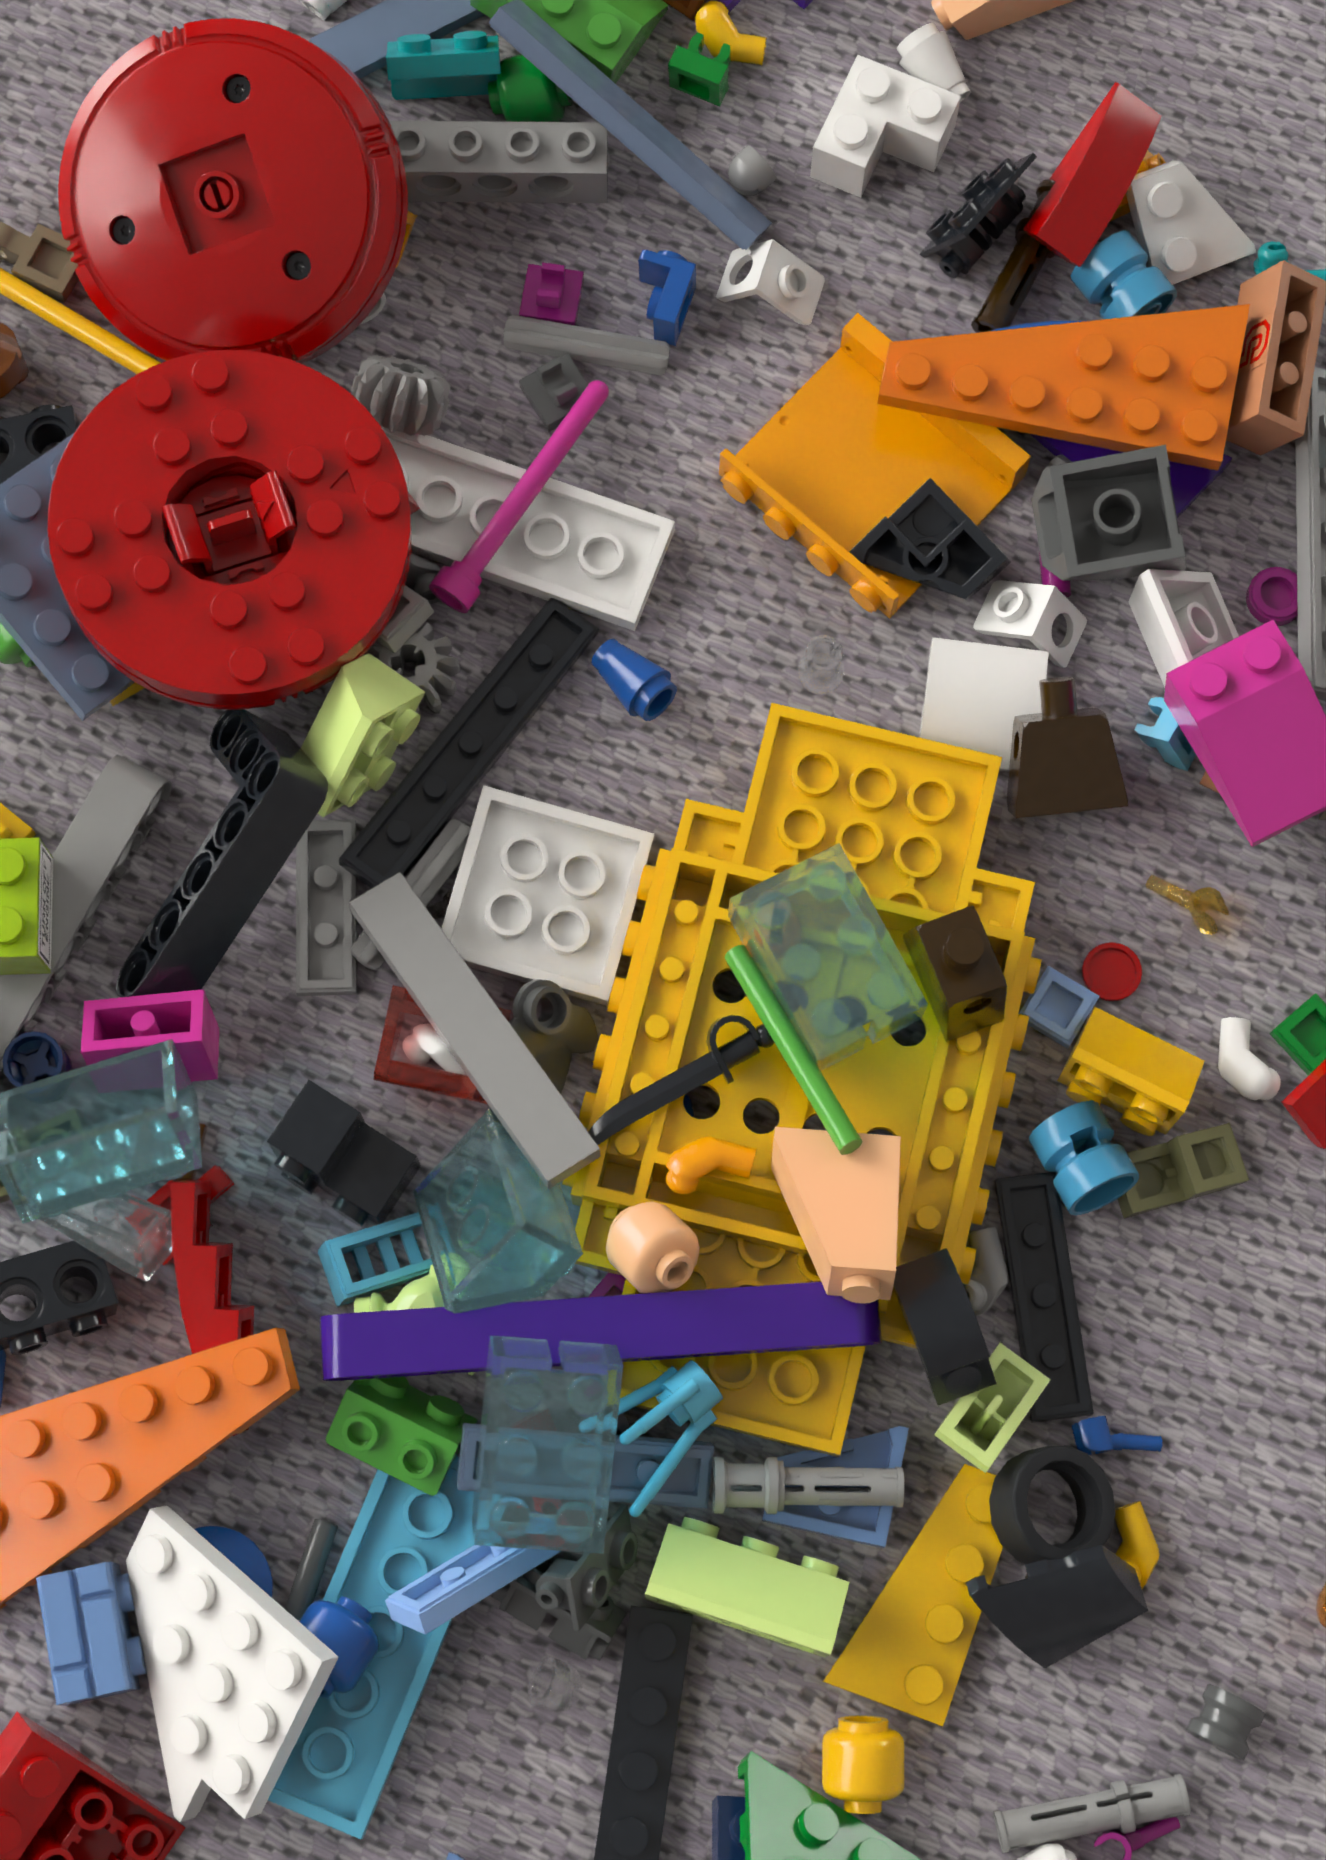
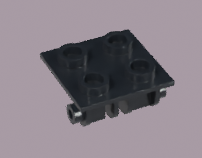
[920,153,1037,278]

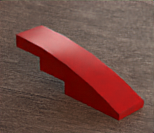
[171,1180,255,1436]

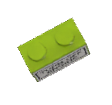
[0,838,53,975]

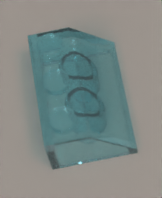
[413,1108,583,1314]

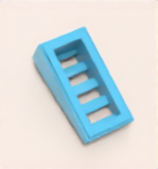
[318,1206,456,1307]

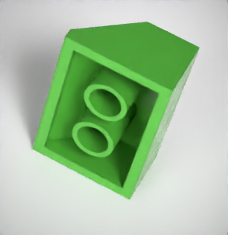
[470,0,669,84]

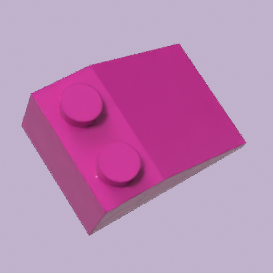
[1164,620,1326,847]

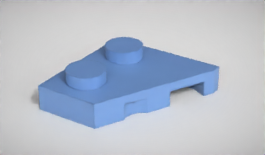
[762,1426,909,1548]

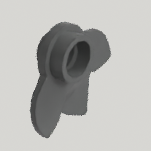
[509,979,598,1094]

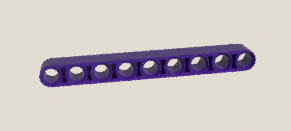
[320,1282,882,1381]

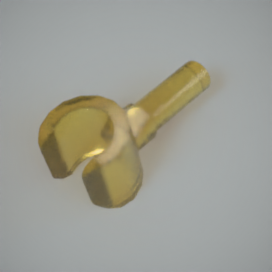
[1146,874,1229,935]

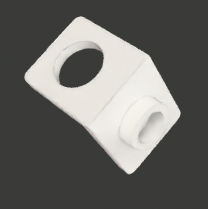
[716,239,825,325]
[973,580,1087,668]

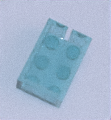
[728,843,928,1071]
[0,1039,202,1224]
[471,1335,623,1554]

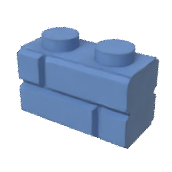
[36,1561,147,1706]

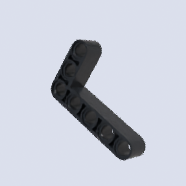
[116,709,328,997]

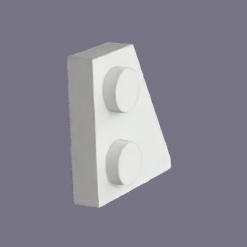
[1126,160,1256,285]

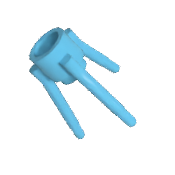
[578,1360,723,1517]

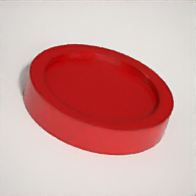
[1082,942,1142,1001]

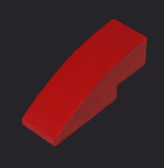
[1023,82,1162,267]

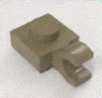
[0,222,79,303]

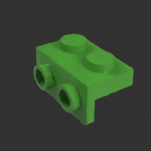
[326,1377,478,1496]

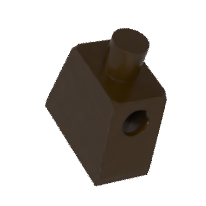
[1007,677,1128,819]
[903,906,1007,1042]

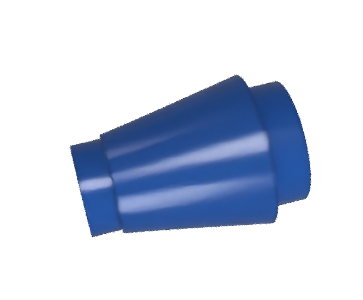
[591,639,677,721]

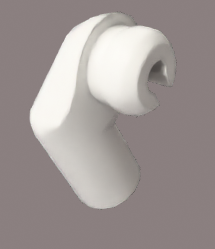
[1218,1017,1281,1100]

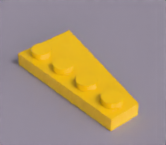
[823,1464,1003,1727]

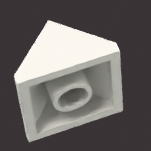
[1128,569,1239,688]

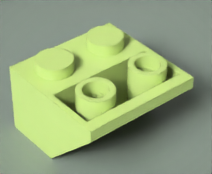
[301,653,425,817]

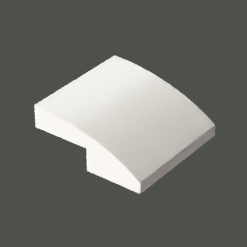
[919,637,1049,772]

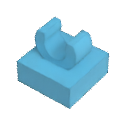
[1135,697,1196,771]

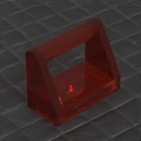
[373,985,513,1104]

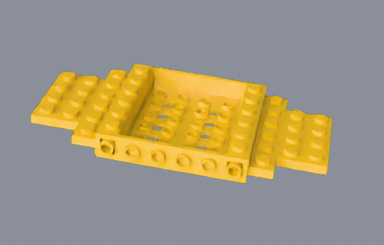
[562,703,1042,1457]

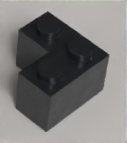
[267,1079,421,1227]

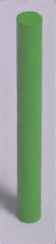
[724,945,862,1155]

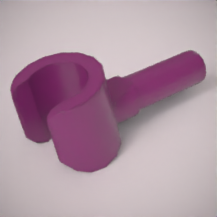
[1094,1817,1181,1860]

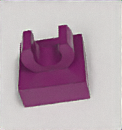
[519,262,584,326]

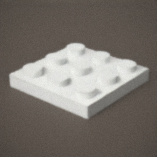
[441,785,654,1006]

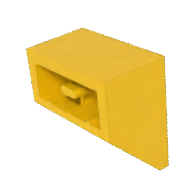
[1057,1007,1205,1136]

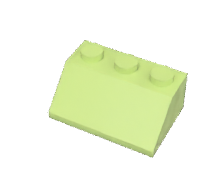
[645,1517,850,1658]

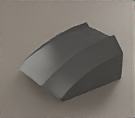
[1031,445,1186,581]

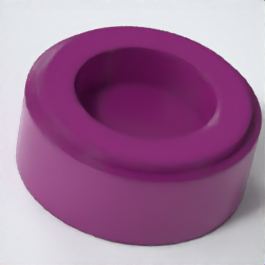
[1246,567,1298,626]

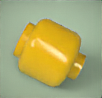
[822,1715,905,1814]

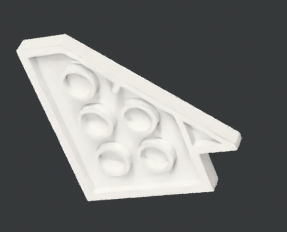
[126,1505,338,1822]

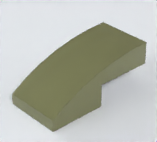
[1117,1123,1249,1219]

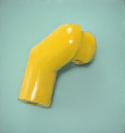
[695,1,767,65]

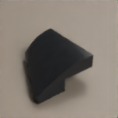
[849,478,1011,600]
[966,1545,1148,1668]

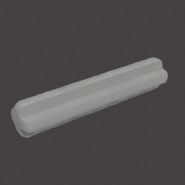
[503,315,670,375]
[351,819,471,970]

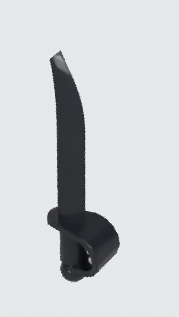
[588,1015,775,1145]

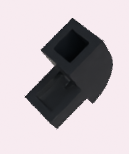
[893,1248,997,1406]

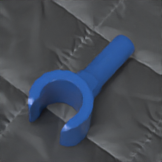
[1072,1416,1162,1455]

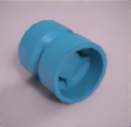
[1071,230,1177,319]
[1029,1100,1139,1216]

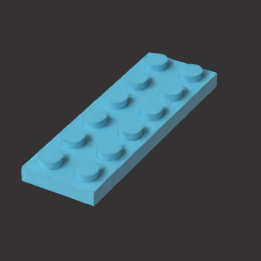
[268,1456,504,1839]

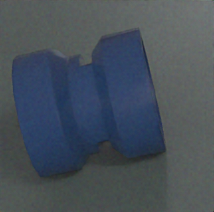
[2,1031,73,1102]

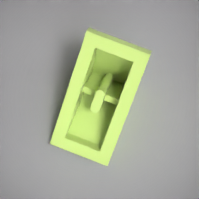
[934,1343,1051,1473]

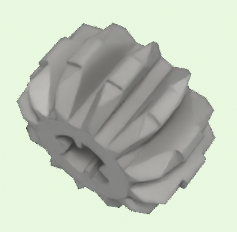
[351,355,451,436]
[364,622,460,715]

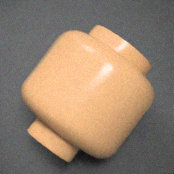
[606,1201,700,1294]

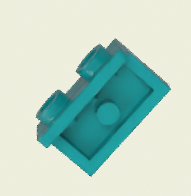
[386,31,501,100]

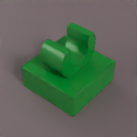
[668,33,731,107]

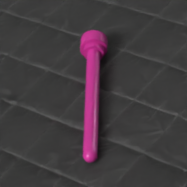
[429,380,609,613]

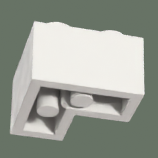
[810,55,961,198]

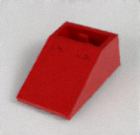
[0,1711,186,1860]

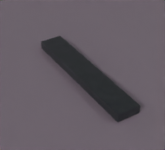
[339,598,599,889]

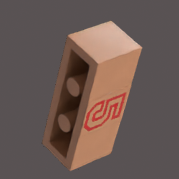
[1226,260,1326,456]

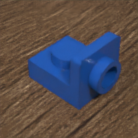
[638,250,696,346]

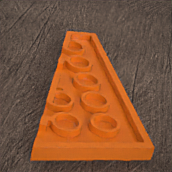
[877,304,1250,471]
[0,1327,300,1609]

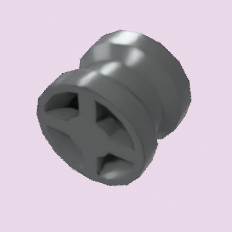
[1186,1684,1266,1761]

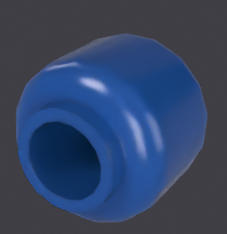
[299,1597,379,1698]

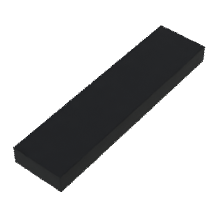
[994,1172,1094,1423]

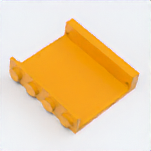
[719,313,1031,619]

